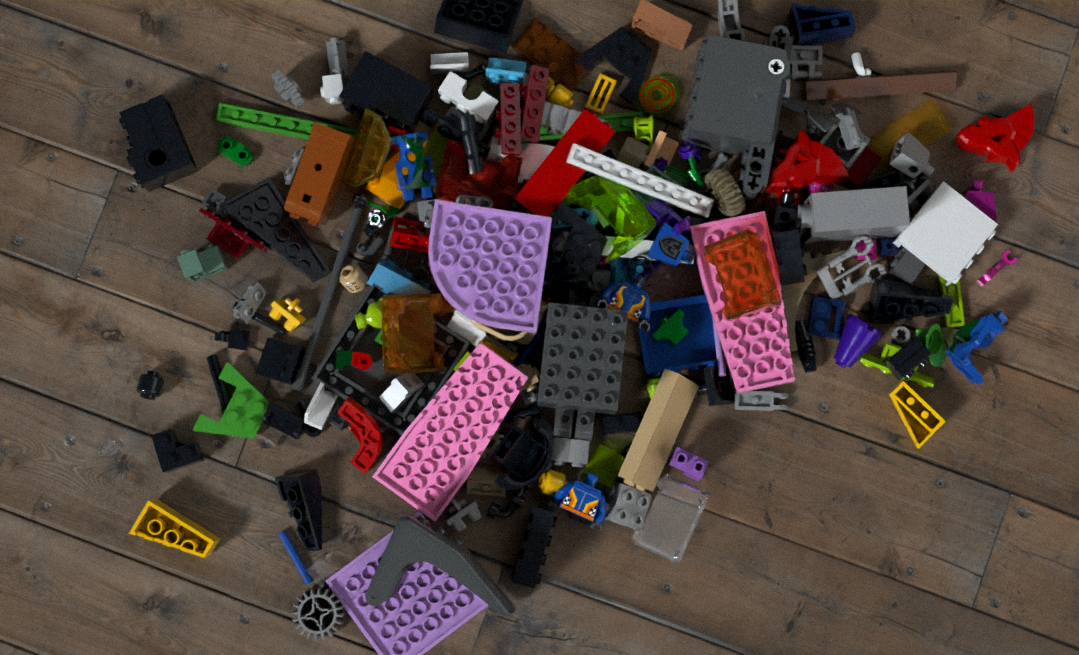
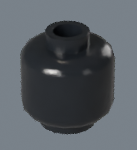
[137,371,164,400]

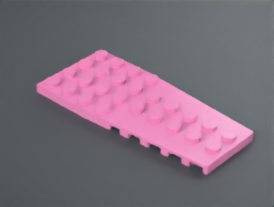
[690,211,795,393]
[372,342,528,522]

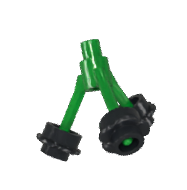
[352,191,401,239]

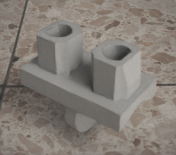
[446,498,482,533]

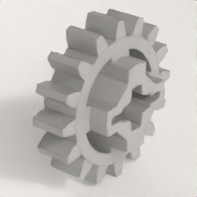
[271,70,305,107]

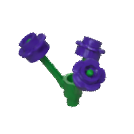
[652,142,704,188]

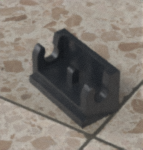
[262,403,305,439]

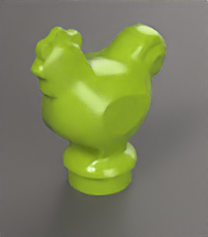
[354,294,395,332]

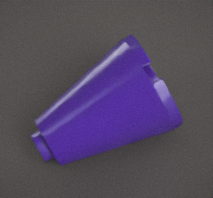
[834,314,883,369]

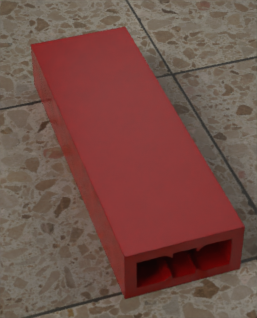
[513,109,615,217]

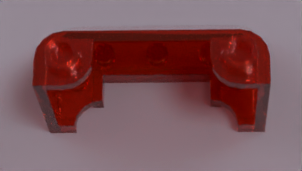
[435,139,523,211]

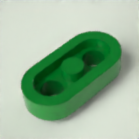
[218,136,254,167]

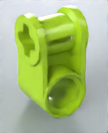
[634,115,654,153]

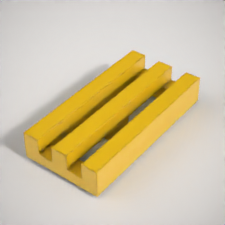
[585,73,617,115]

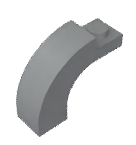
[717,0,745,41]

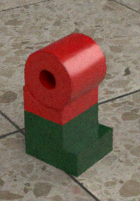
[335,350,372,370]

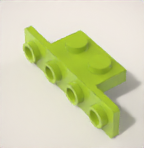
[860,341,934,388]

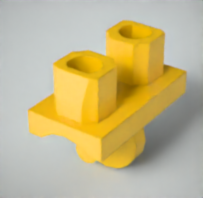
[269,298,307,332]

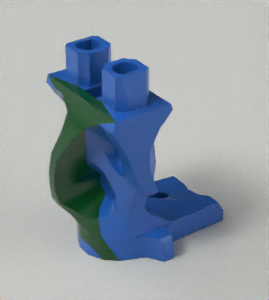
[390,133,437,201]
[946,311,1008,385]

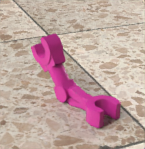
[977,250,1017,286]

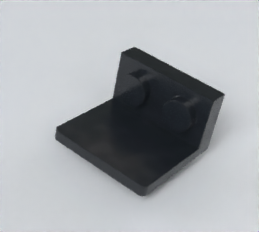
[256,338,304,385]

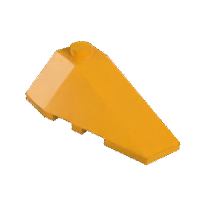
[365,139,430,209]

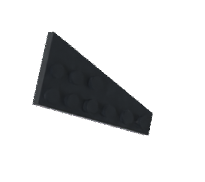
[220,178,331,283]

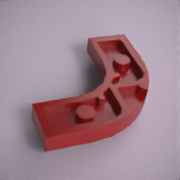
[337,397,382,474]

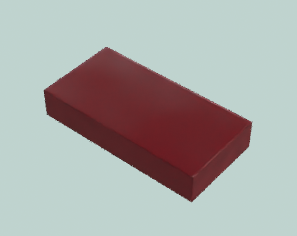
[847,147,882,189]

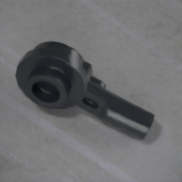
[297,400,323,437]

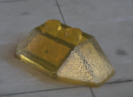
[341,108,393,187]

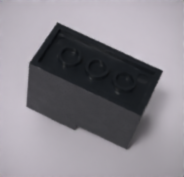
[339,51,434,134]
[119,94,198,192]

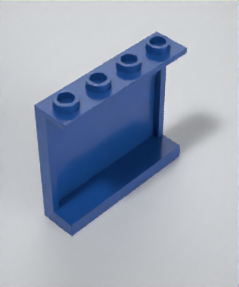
[637,295,717,378]

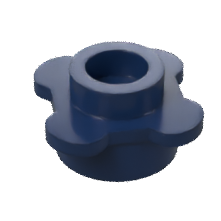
[879,237,899,256]

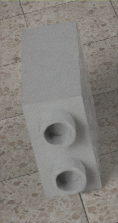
[794,186,910,244]

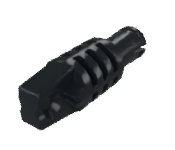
[795,319,817,373]

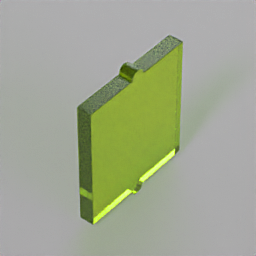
[583,444,625,488]

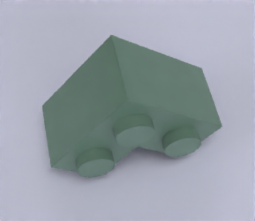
[177,245,228,283]

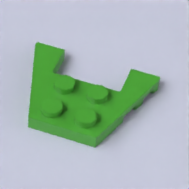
[193,362,270,439]

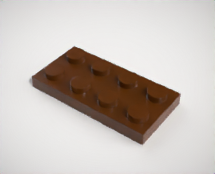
[512,18,593,92]

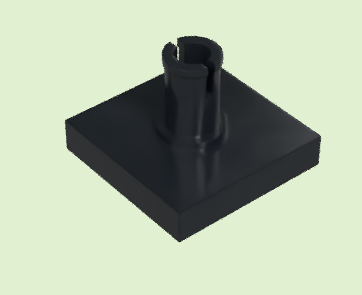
[696,366,734,406]

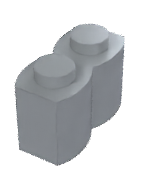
[550,437,590,468]

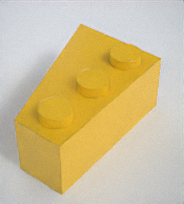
[888,380,946,449]

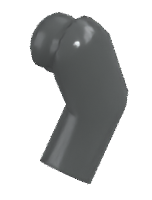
[356,236,385,256]

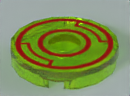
[639,77,676,115]

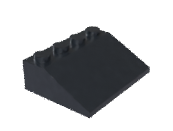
[434,0,523,54]

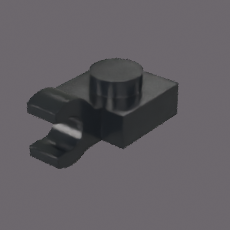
[214,329,250,351]

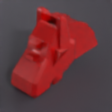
[955,103,1034,172]
[765,130,849,194]

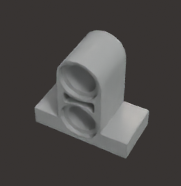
[379,370,425,413]

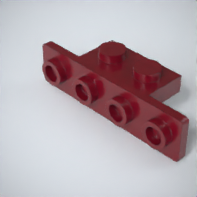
[520,65,550,143]
[494,83,521,156]
[199,208,268,260]

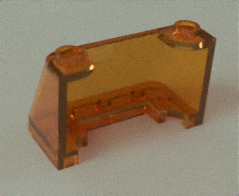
[704,230,781,320]
[381,293,444,374]

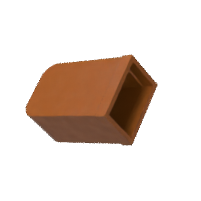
[284,122,359,227]

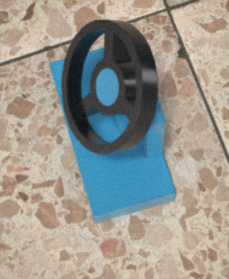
[610,256,654,284]

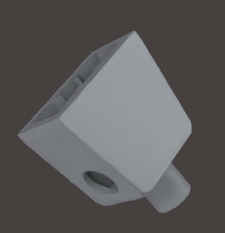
[889,132,935,178]

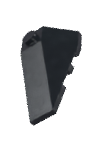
[869,278,954,324]
[275,469,322,551]

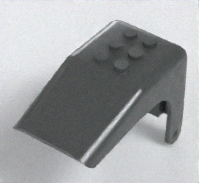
[365,515,516,616]

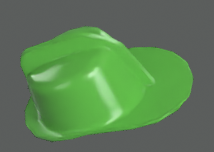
[916,324,947,367]

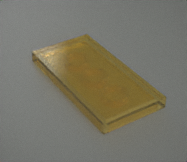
[869,99,953,171]

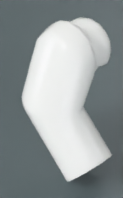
[851,52,871,77]

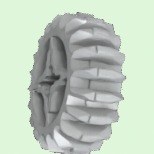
[292,587,345,641]

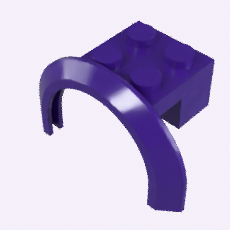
[629,198,691,275]

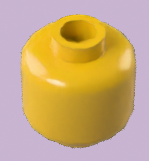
[545,84,574,109]
[538,470,568,496]

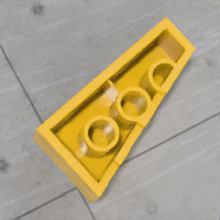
[128,498,220,558]

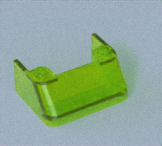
[563,175,656,263]

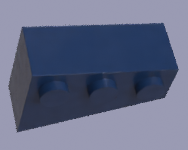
[789,3,856,46]

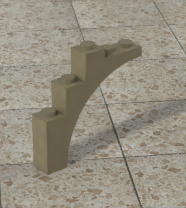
[781,248,848,353]

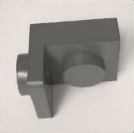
[201,188,230,219]

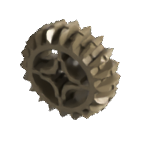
[705,167,745,218]

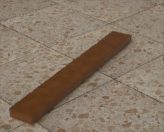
[805,71,957,100]

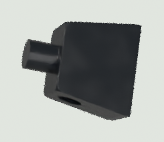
[769,191,796,237]

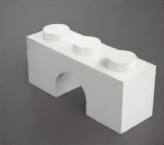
[438,71,499,124]

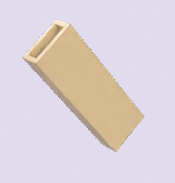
[618,369,699,492]

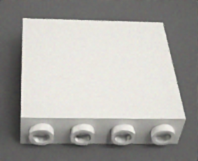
[893,181,998,286]

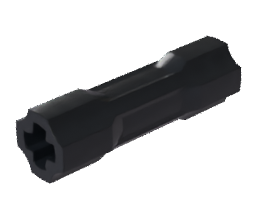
[457,114,484,174]

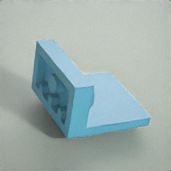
[485,57,527,86]

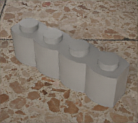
[541,101,606,135]

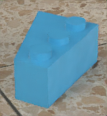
[367,259,433,310]

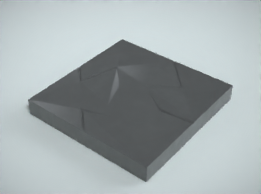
[312,283,471,435]

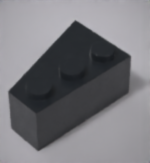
[771,222,807,286]

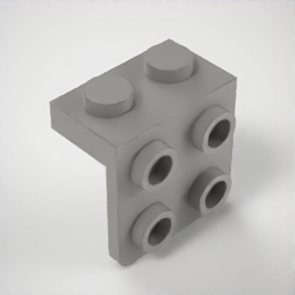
[604,480,652,531]

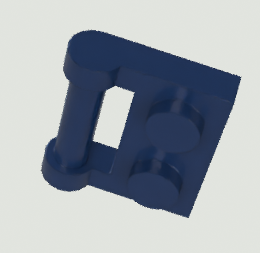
[807,296,848,340]

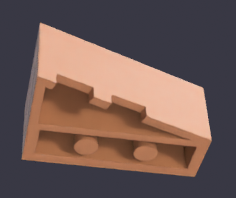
[631,0,693,50]

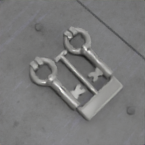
[817,235,888,300]

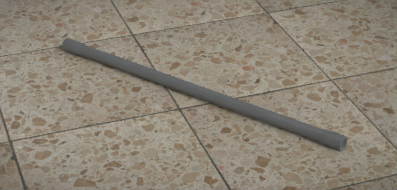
[291,137,386,392]

